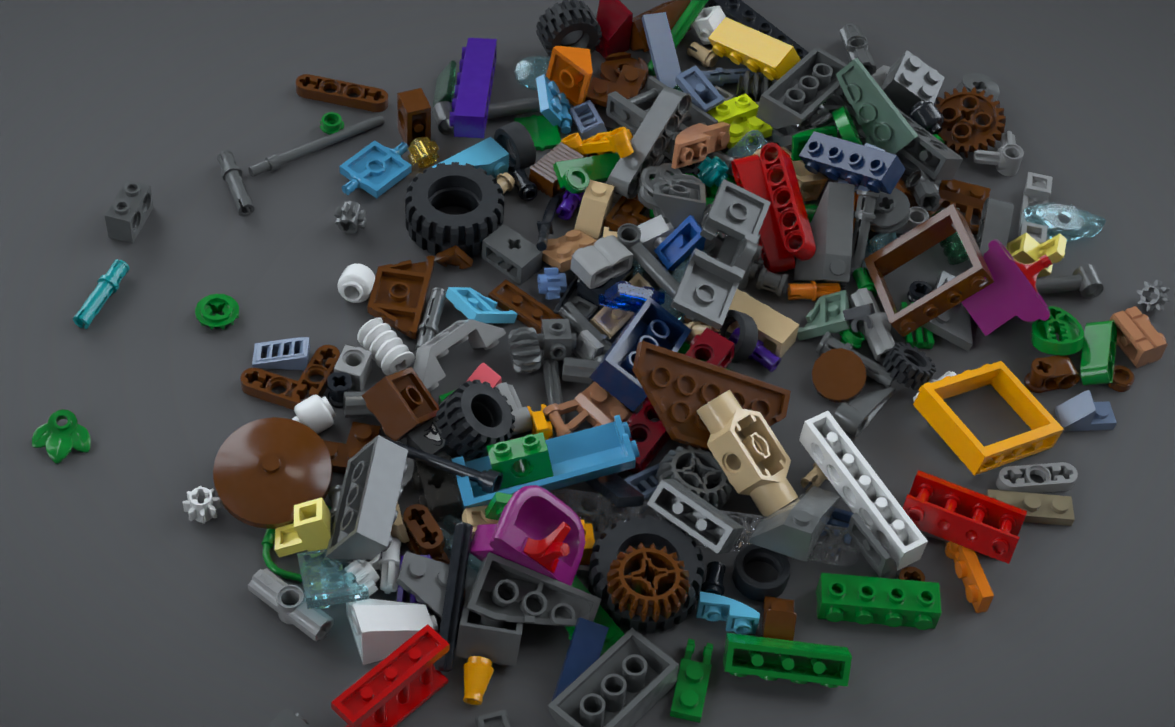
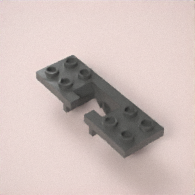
[670,179,771,330]

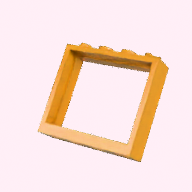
[913,361,1064,475]

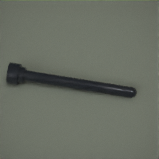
[382,436,503,494]

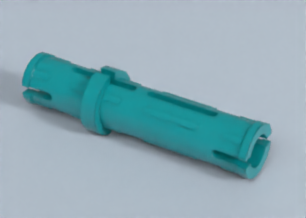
[73,259,130,329]

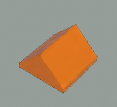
[546,46,593,106]

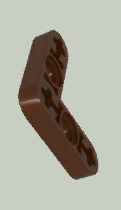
[240,345,340,410]

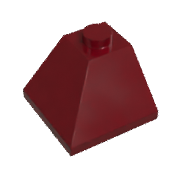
[595,0,633,59]

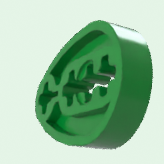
[832,106,863,145]
[1031,306,1084,355]

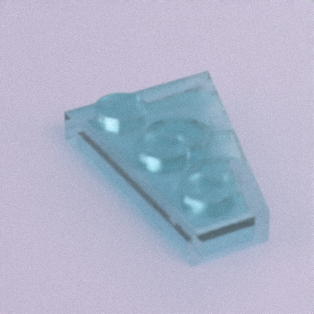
[297,549,369,609]

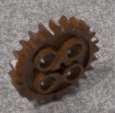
[935,87,1006,158]

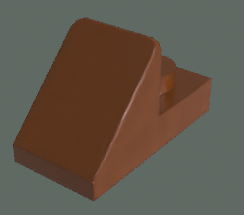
[761,596,797,641]

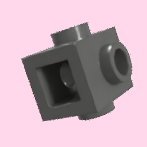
[537,319,576,361]

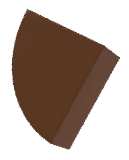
[435,245,473,269]

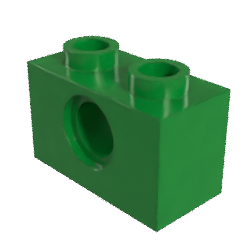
[487,432,554,490]

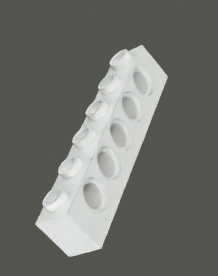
[799,411,928,571]

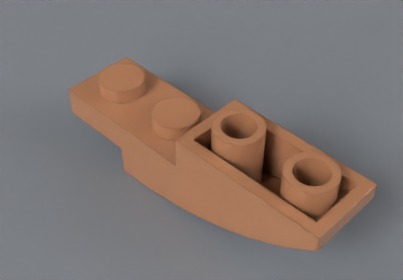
[671,122,730,169]

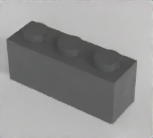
[647,479,744,554]

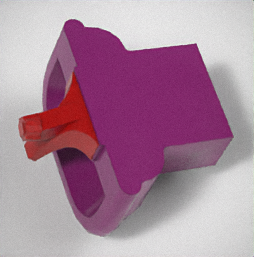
[961,239,1052,336]
[470,485,585,586]

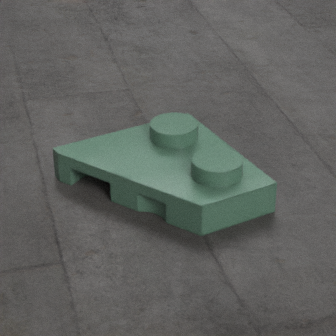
[797,290,849,341]

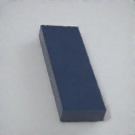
[551,617,609,702]

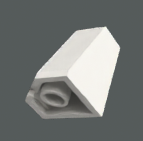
[346,597,439,665]

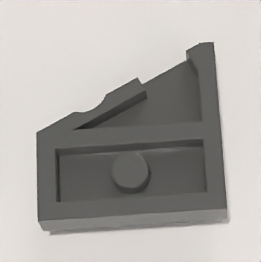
[396,551,449,622]

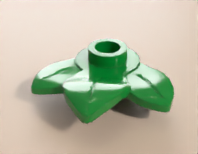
[32,409,91,464]

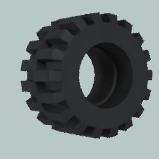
[536,0,602,58]
[436,380,515,459]

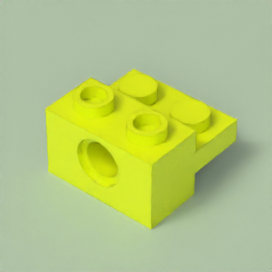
[706,94,773,151]

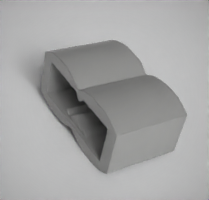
[570,235,634,289]

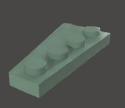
[836,58,918,154]

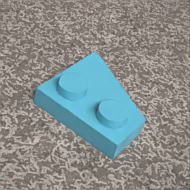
[445,287,517,323]

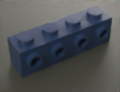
[799,131,905,194]

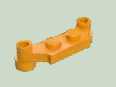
[561,127,634,158]

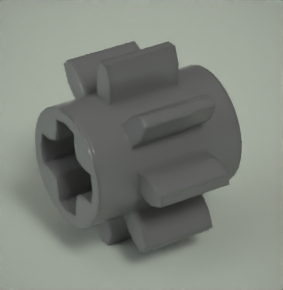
[334,201,367,234]
[1137,280,1171,312]

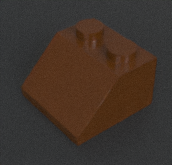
[361,367,440,441]

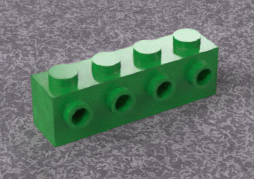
[816,573,942,630]
[723,633,852,688]

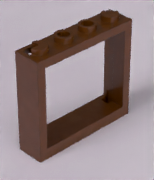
[864,204,995,337]

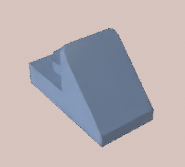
[675,65,725,112]
[1055,390,1117,432]

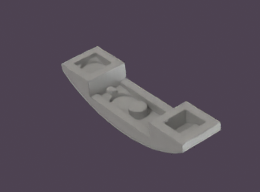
[1018,172,1053,244]

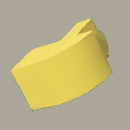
[1006,232,1067,278]
[275,498,331,558]

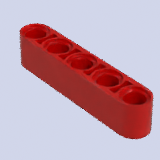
[760,142,816,261]
[731,154,795,274]

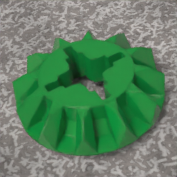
[195,294,239,330]

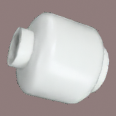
[337,263,375,303]
[292,394,336,434]

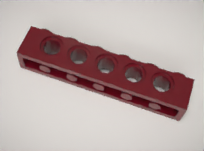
[627,328,734,474]

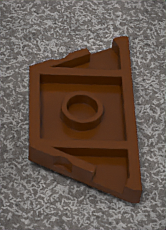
[368,256,435,339]

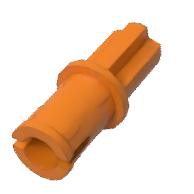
[787,281,841,301]

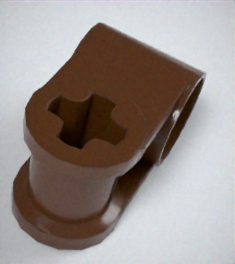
[1024,355,1080,393]

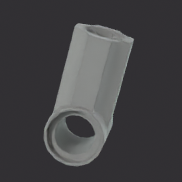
[496,382,533,436]

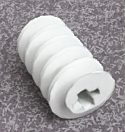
[357,318,415,376]

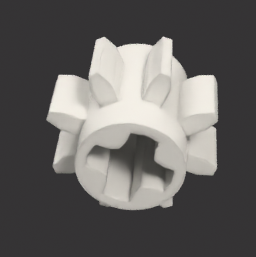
[183,486,221,524]
[342,560,380,598]

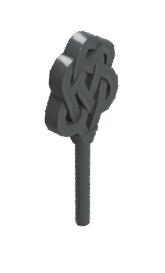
[638,163,764,269]

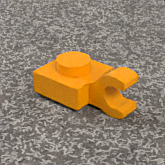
[527,404,553,440]

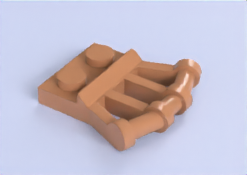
[543,382,633,437]

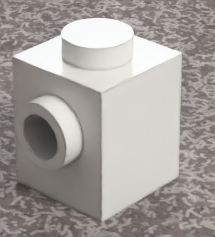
[692,6,726,45]

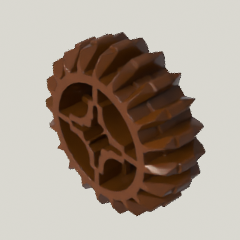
[607,543,690,623]

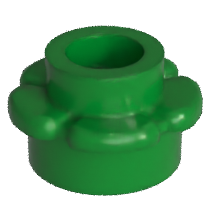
[320,112,344,135]
[840,325,865,350]

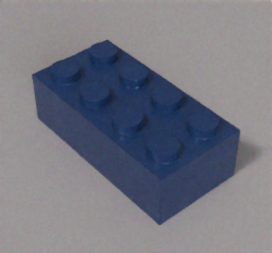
[589,297,692,411]

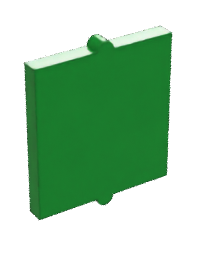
[514,115,561,151]

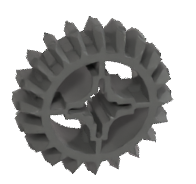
[656,445,733,510]

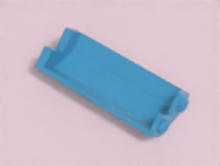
[452,415,640,508]

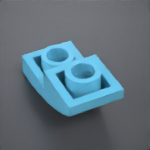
[696,592,760,635]

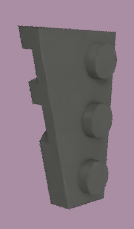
[922,271,973,351]

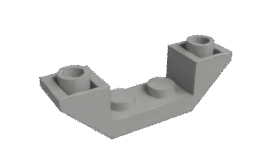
[413,319,506,392]

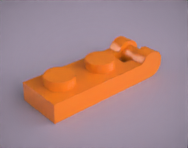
[945,541,994,613]

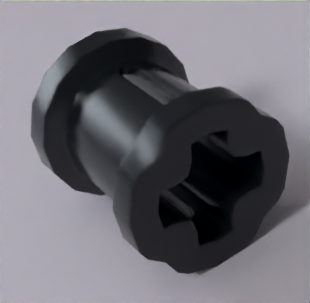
[327,372,352,408]

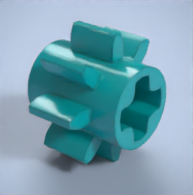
[697,156,729,187]

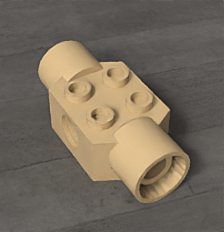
[696,390,798,518]

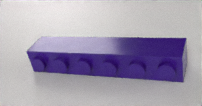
[449,38,497,138]

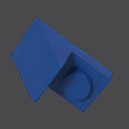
[654,215,706,271]

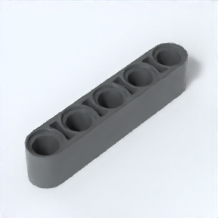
[607,87,692,199]

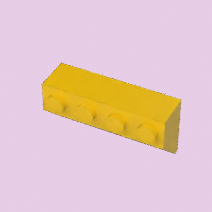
[708,17,801,80]

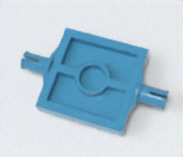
[339,140,412,198]

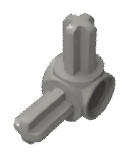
[973,131,1024,176]

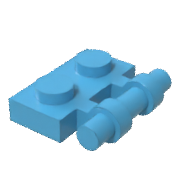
[536,74,573,134]

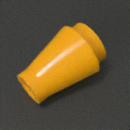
[463,656,494,705]

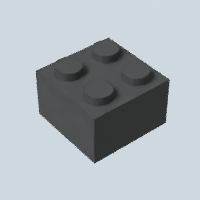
[881,50,945,116]

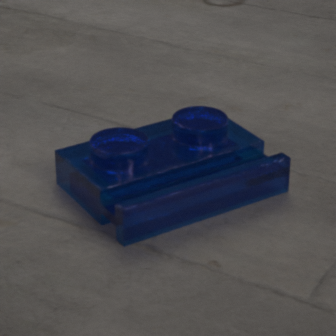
[599,281,665,313]

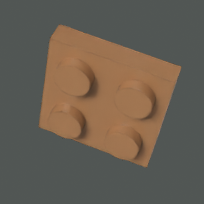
[542,230,597,273]

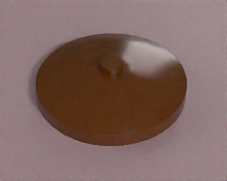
[213,417,332,529]

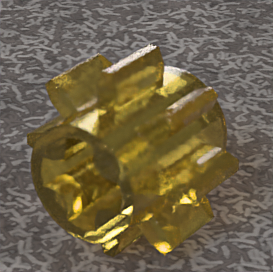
[408,137,439,168]

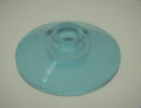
[515,55,550,90]

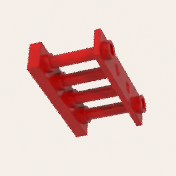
[902,470,1027,564]
[331,624,450,727]

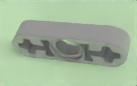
[996,462,1078,493]

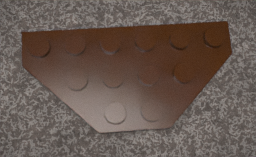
[632,341,791,453]

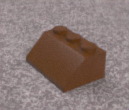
[629,0,692,52]

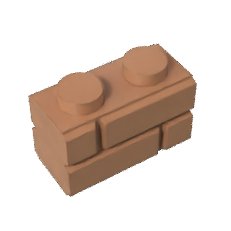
[1109,306,1168,368]

